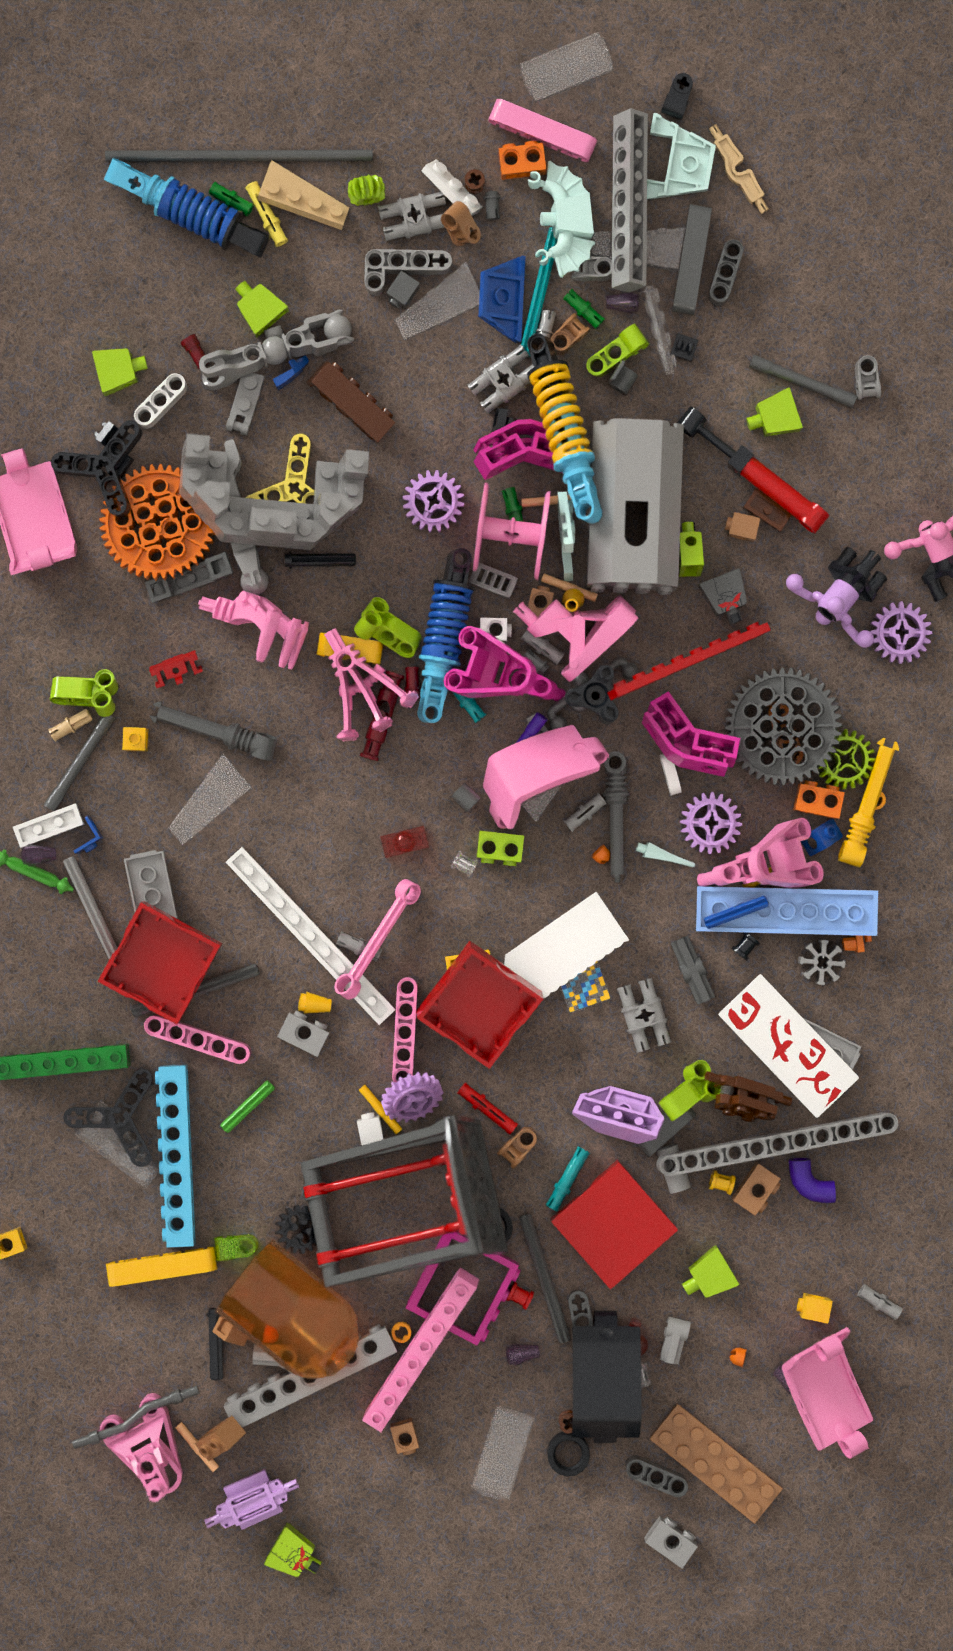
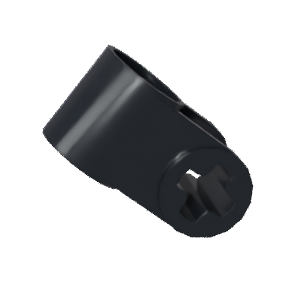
[661,73,693,120]

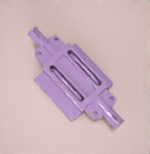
[204,1469,299,1530]

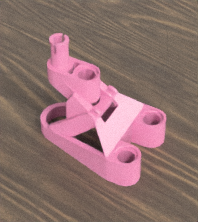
[513,595,638,682]
[697,818,824,889]
[99,1393,183,1502]

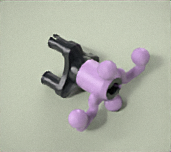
[786,547,888,648]

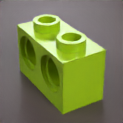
[477,831,524,866]

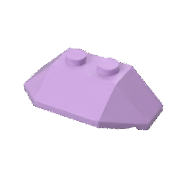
[572,1086,664,1144]

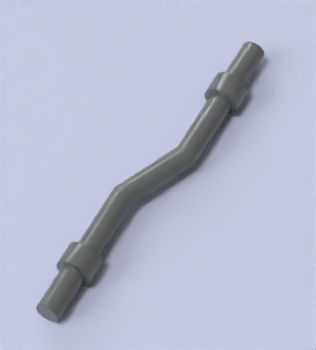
[72,1385,200,1449]

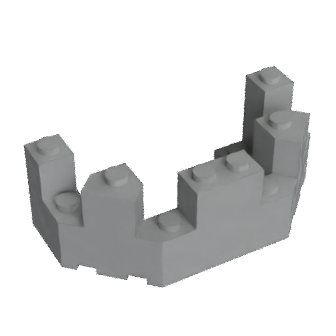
[179,434,369,550]

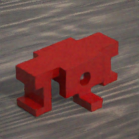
[149,650,203,688]

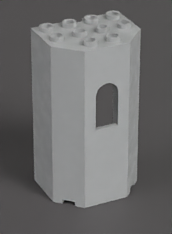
[586,418,684,595]

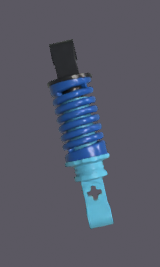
[104,158,271,257]
[417,548,475,723]

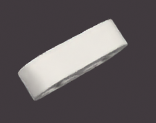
[660,754,682,796]

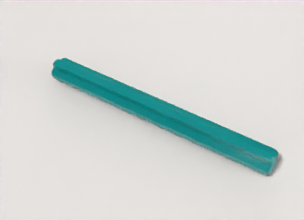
[519,227,558,357]

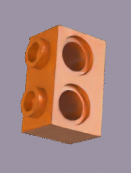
[498,141,546,180]
[793,780,845,819]

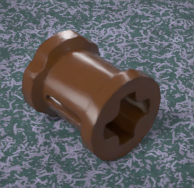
[465,169,485,194]
[559,1410,573,1434]

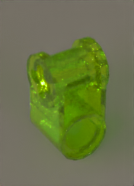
[214,1234,259,1261]

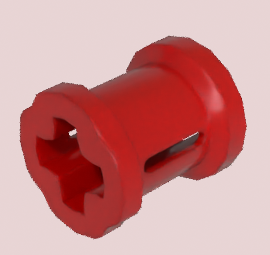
[506,1282,535,1310]

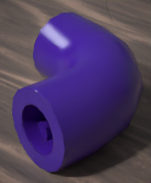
[789,1158,836,1203]

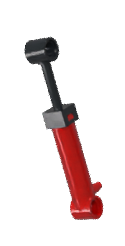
[677,406,829,534]

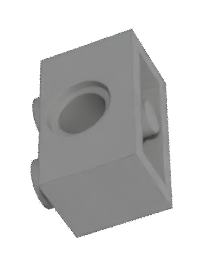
[277,1010,330,1057]
[644,1516,698,1568]

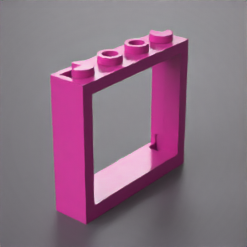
[406,1232,521,1346]

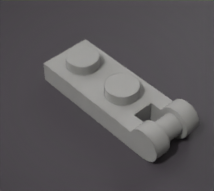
[226,373,265,436]

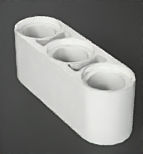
[134,373,187,429]

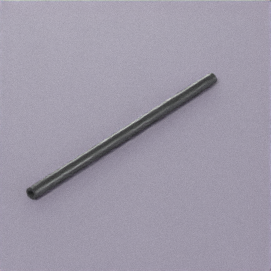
[105,150,373,162]

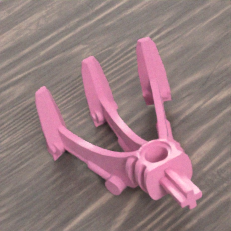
[198,591,309,670]
[324,628,419,741]

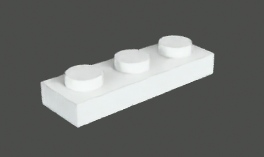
[421,159,482,216]
[13,803,85,848]

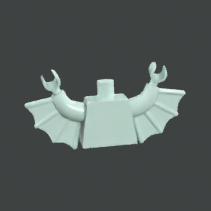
[528,161,595,278]

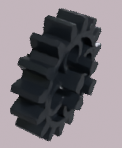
[274,1205,317,1254]

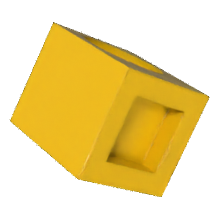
[122,727,149,751]
[0,1227,28,1259]
[797,1293,833,1323]

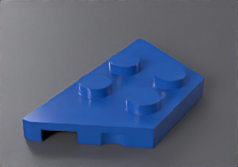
[478,256,526,343]

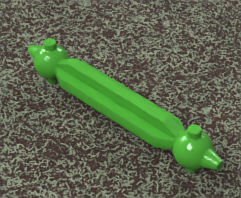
[0,850,74,894]

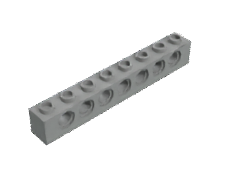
[612,108,648,293]
[223,1324,398,1428]

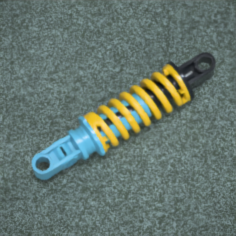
[527,333,602,524]

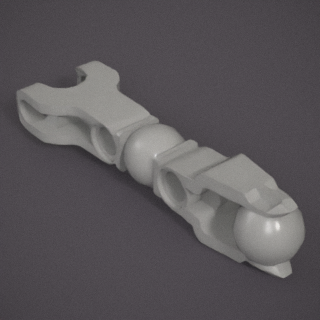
[199,309,354,390]
[224,439,269,595]

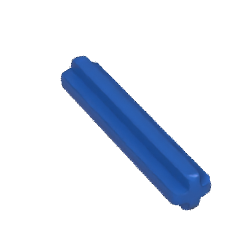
[704,896,769,929]

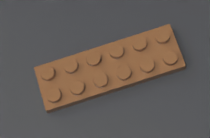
[649,1403,783,1524]

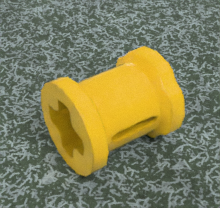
[708,1170,736,1195]

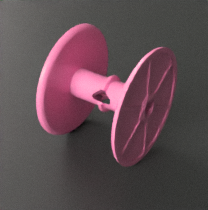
[473,482,551,580]

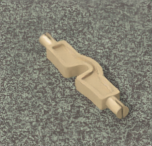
[709,124,769,214]

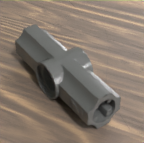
[670,935,715,1005]

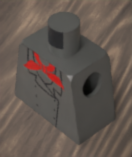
[698,568,747,625]

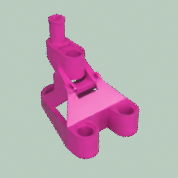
[444,626,566,702]

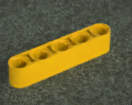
[106,1246,218,1287]

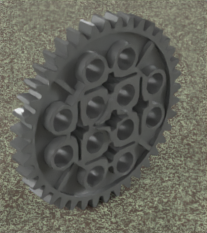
[725,667,843,785]

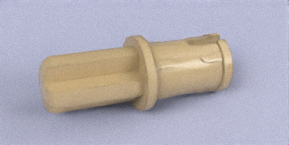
[49,709,93,742]

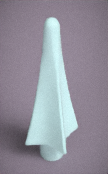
[636,842,695,867]

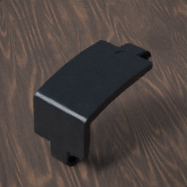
[572,1310,642,1443]

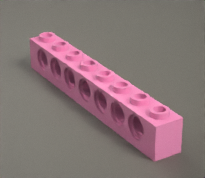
[362,1267,479,1432]

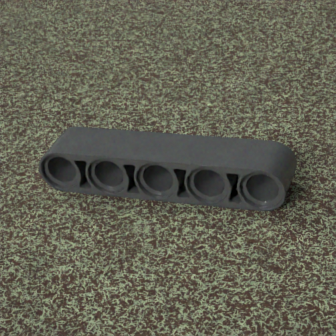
[672,204,712,315]

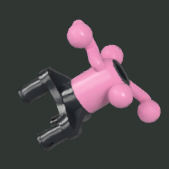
[884,516,953,602]

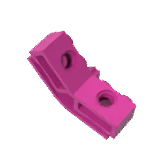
[473,419,563,480]
[642,691,740,777]

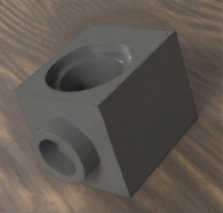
[386,271,420,309]

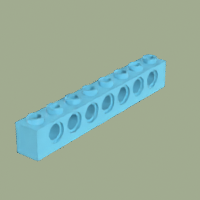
[155,1065,196,1248]

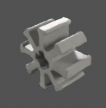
[798,939,845,985]

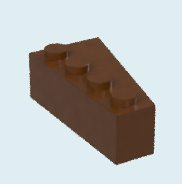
[306,362,395,443]

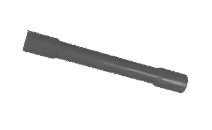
[749,355,857,408]
[43,715,116,811]

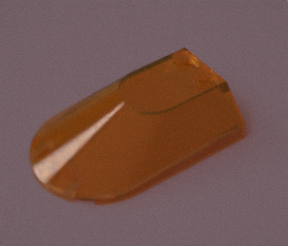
[215,1240,359,1379]

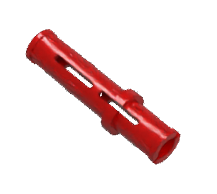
[457,1082,518,1135]

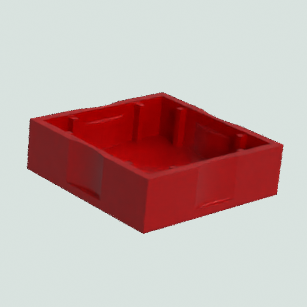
[97,901,223,1025]
[416,941,544,1069]
[550,1159,678,1290]

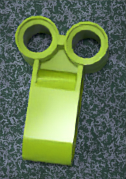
[587,324,650,377]
[354,597,422,658]
[50,669,118,717]
[658,1060,724,1122]

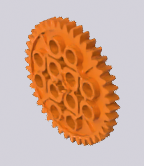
[99,464,215,581]

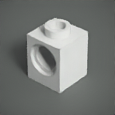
[480,618,512,642]
[357,1112,384,1145]

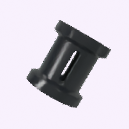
[731,932,761,961]

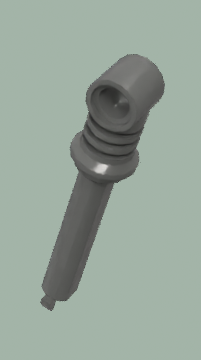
[150,701,278,761]
[602,751,630,883]

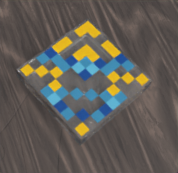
[560,961,612,1014]

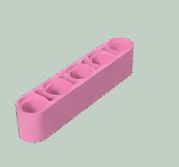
[488,99,597,162]
[392,977,418,1082]
[144,1015,251,1064]

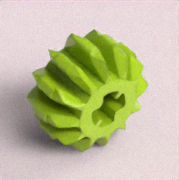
[348,175,385,206]

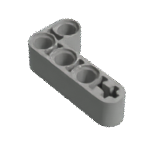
[364,249,452,296]

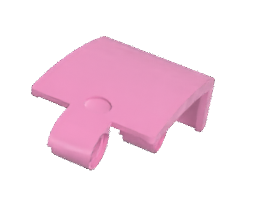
[0,448,77,575]
[483,725,609,829]
[782,1327,873,1459]

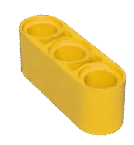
[316,633,383,665]

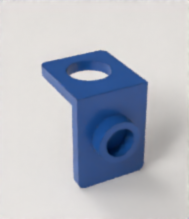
[73,816,103,854]
[801,818,843,856]

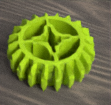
[819,729,875,790]

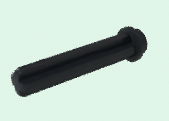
[285,551,356,569]
[206,1308,223,1381]

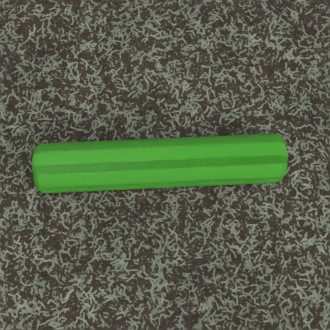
[220,1081,275,1133]

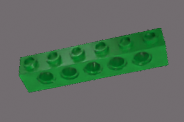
[0,1044,131,1080]

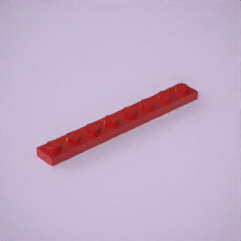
[607,622,771,701]

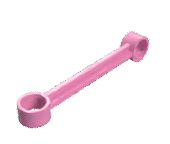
[335,879,421,1000]

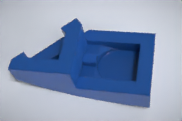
[273,355,309,390]

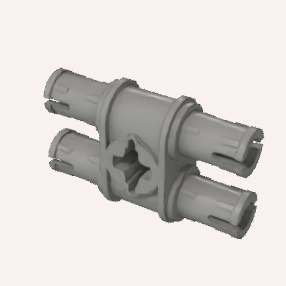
[378,192,446,241]
[467,344,534,414]
[617,978,672,1053]

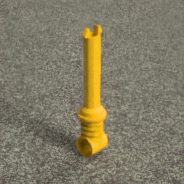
[838,738,899,868]

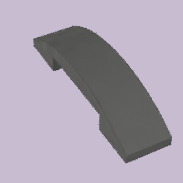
[145,552,233,603]

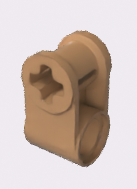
[441,201,481,246]
[551,313,590,356]
[496,1127,537,1169]

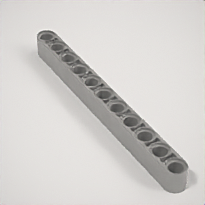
[656,1112,898,1176]

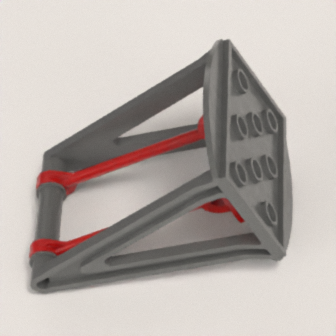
[300,1115,508,1288]

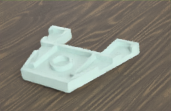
[647,113,716,200]
[558,492,575,581]

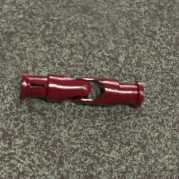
[360,671,404,762]

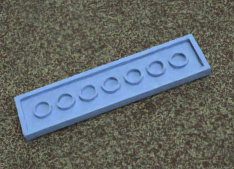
[696,886,878,936]

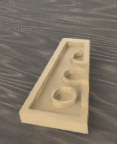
[257,160,349,230]

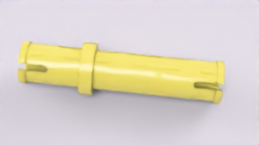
[245,181,288,247]

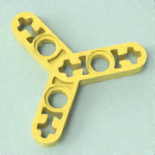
[246,434,314,504]

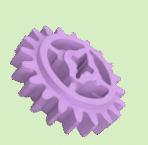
[403,470,464,533]
[870,601,932,664]
[680,792,742,854]
[381,1072,443,1123]

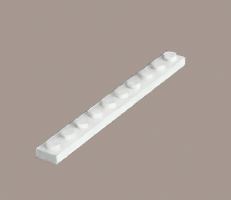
[226,847,396,1025]

